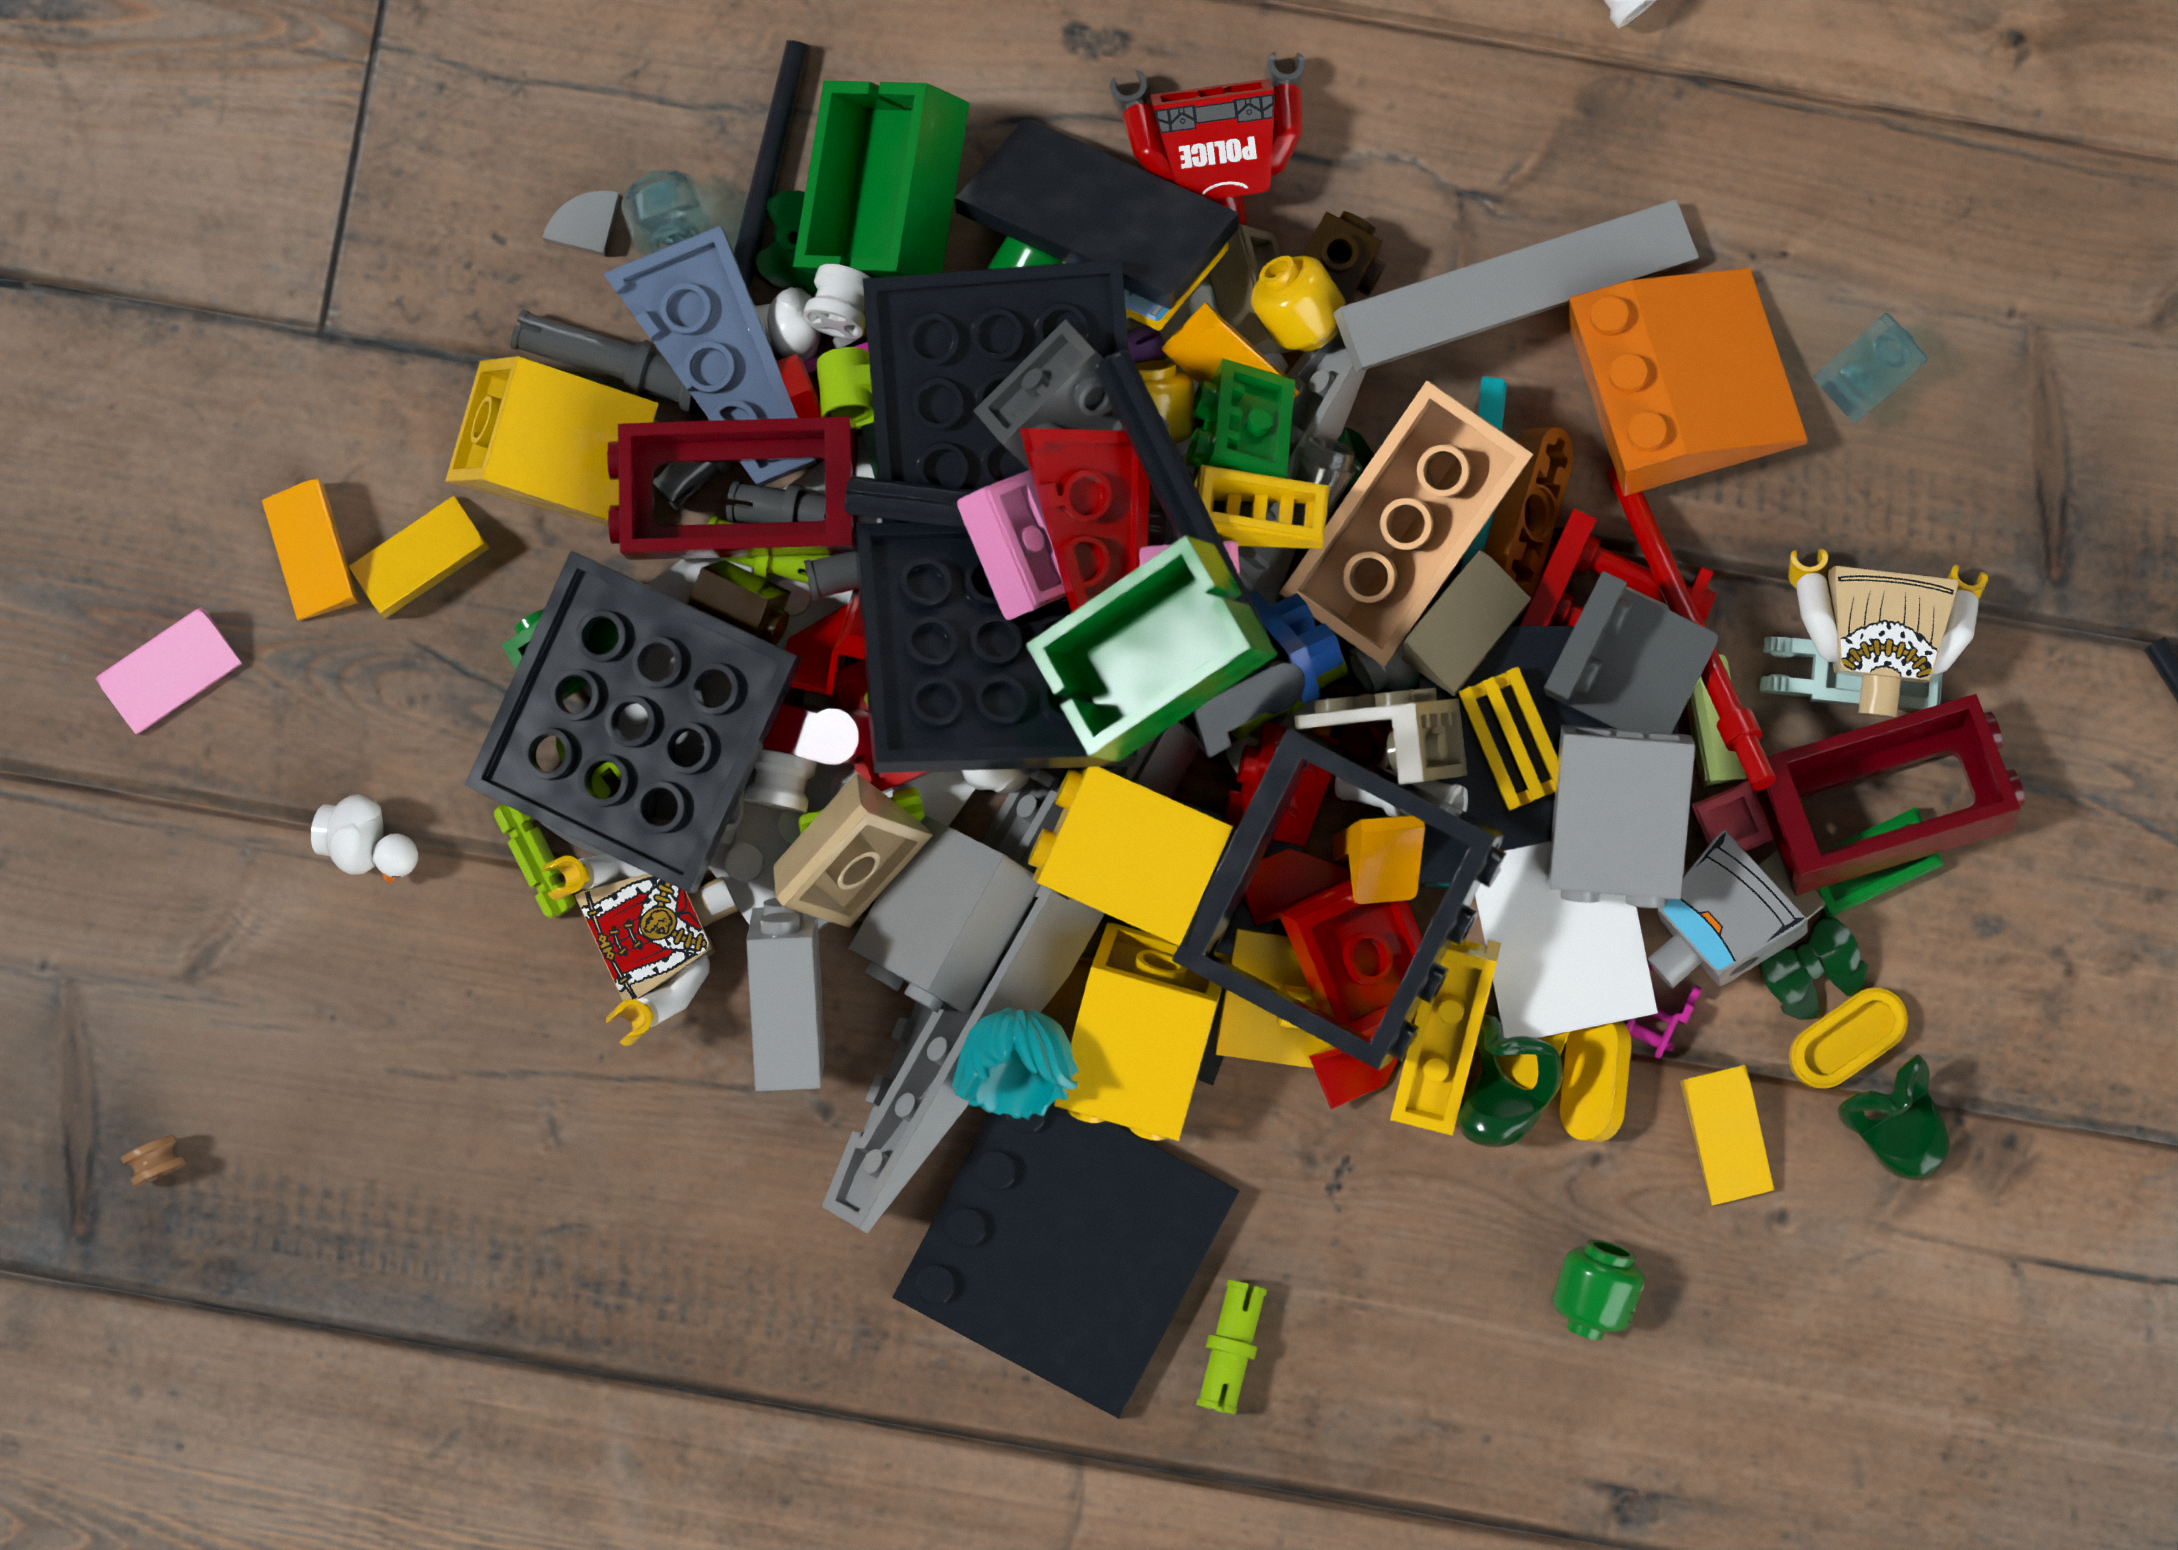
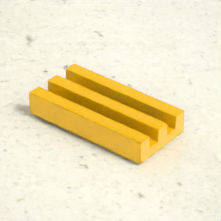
[1458,666,1558,812]

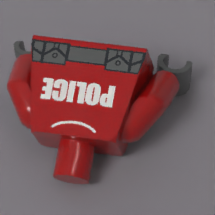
[1110,52,1306,226]

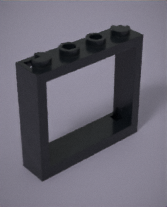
[1172,727,1507,1070]

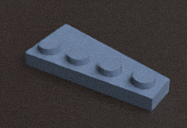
[603,225,818,487]

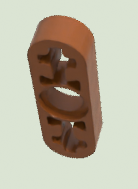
[1484,427,1574,597]

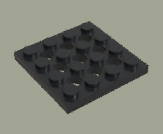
[465,551,803,894]

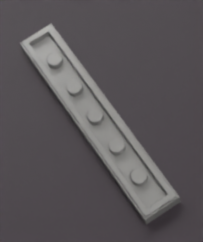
[1333,199,1699,373]

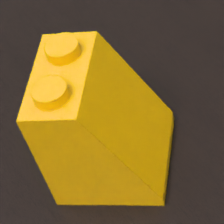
[445,356,659,526]
[1028,767,1233,946]
[1054,922,1231,1141]

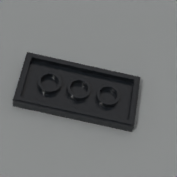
[955,118,1239,310]

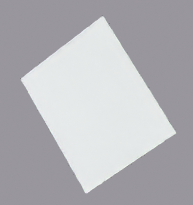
[1475,841,1658,1038]

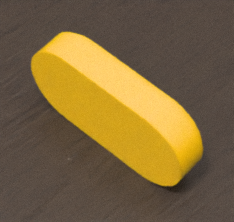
[1789,988,1908,1089]
[1560,1021,1631,1142]

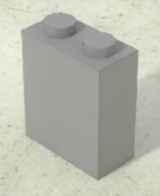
[1548,725,1695,908]
[848,815,1041,1014]
[746,898,825,1091]

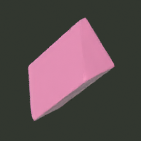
[957,470,1067,620]
[95,607,242,735]

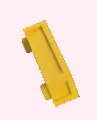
[1390,940,1501,1136]

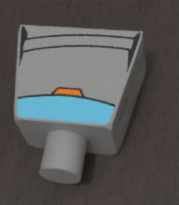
[1647,829,1808,988]

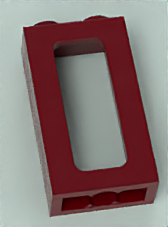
[607,416,858,560]
[1756,693,2025,896]

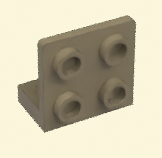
[1294,688,1467,784]

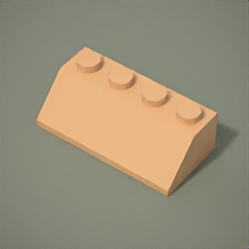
[1280,380,1534,667]

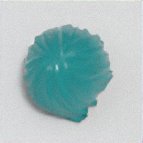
[952,1007,1079,1120]

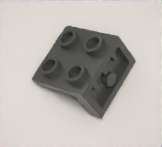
[974,319,1170,471]
[1544,571,1718,734]

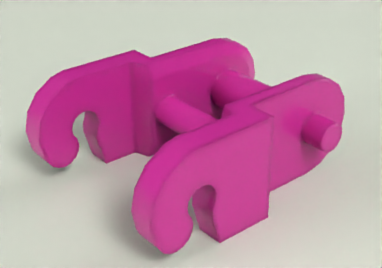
[1623,963,1702,1059]

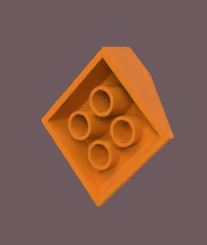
[1568,268,1808,496]

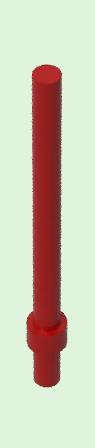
[1606,465,1777,791]

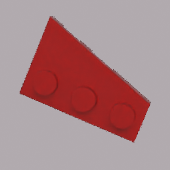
[1019,428,1150,613]

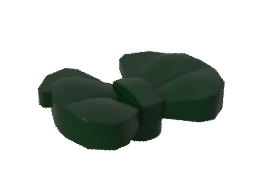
[752,190,818,295]
[1759,916,1868,1020]

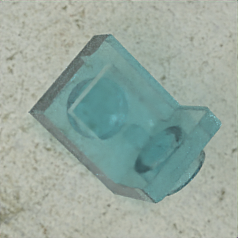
[1813,313,1928,425]

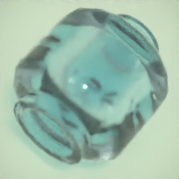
[621,170,711,257]

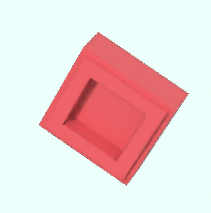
[1689,781,1774,852]

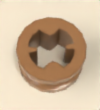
[120,1134,186,1187]

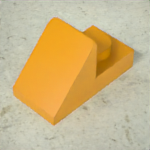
[1331,816,1425,904]

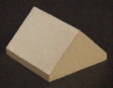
[773,773,933,928]

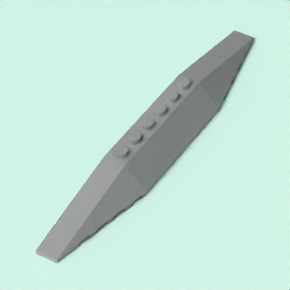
[822,331,1367,1233]

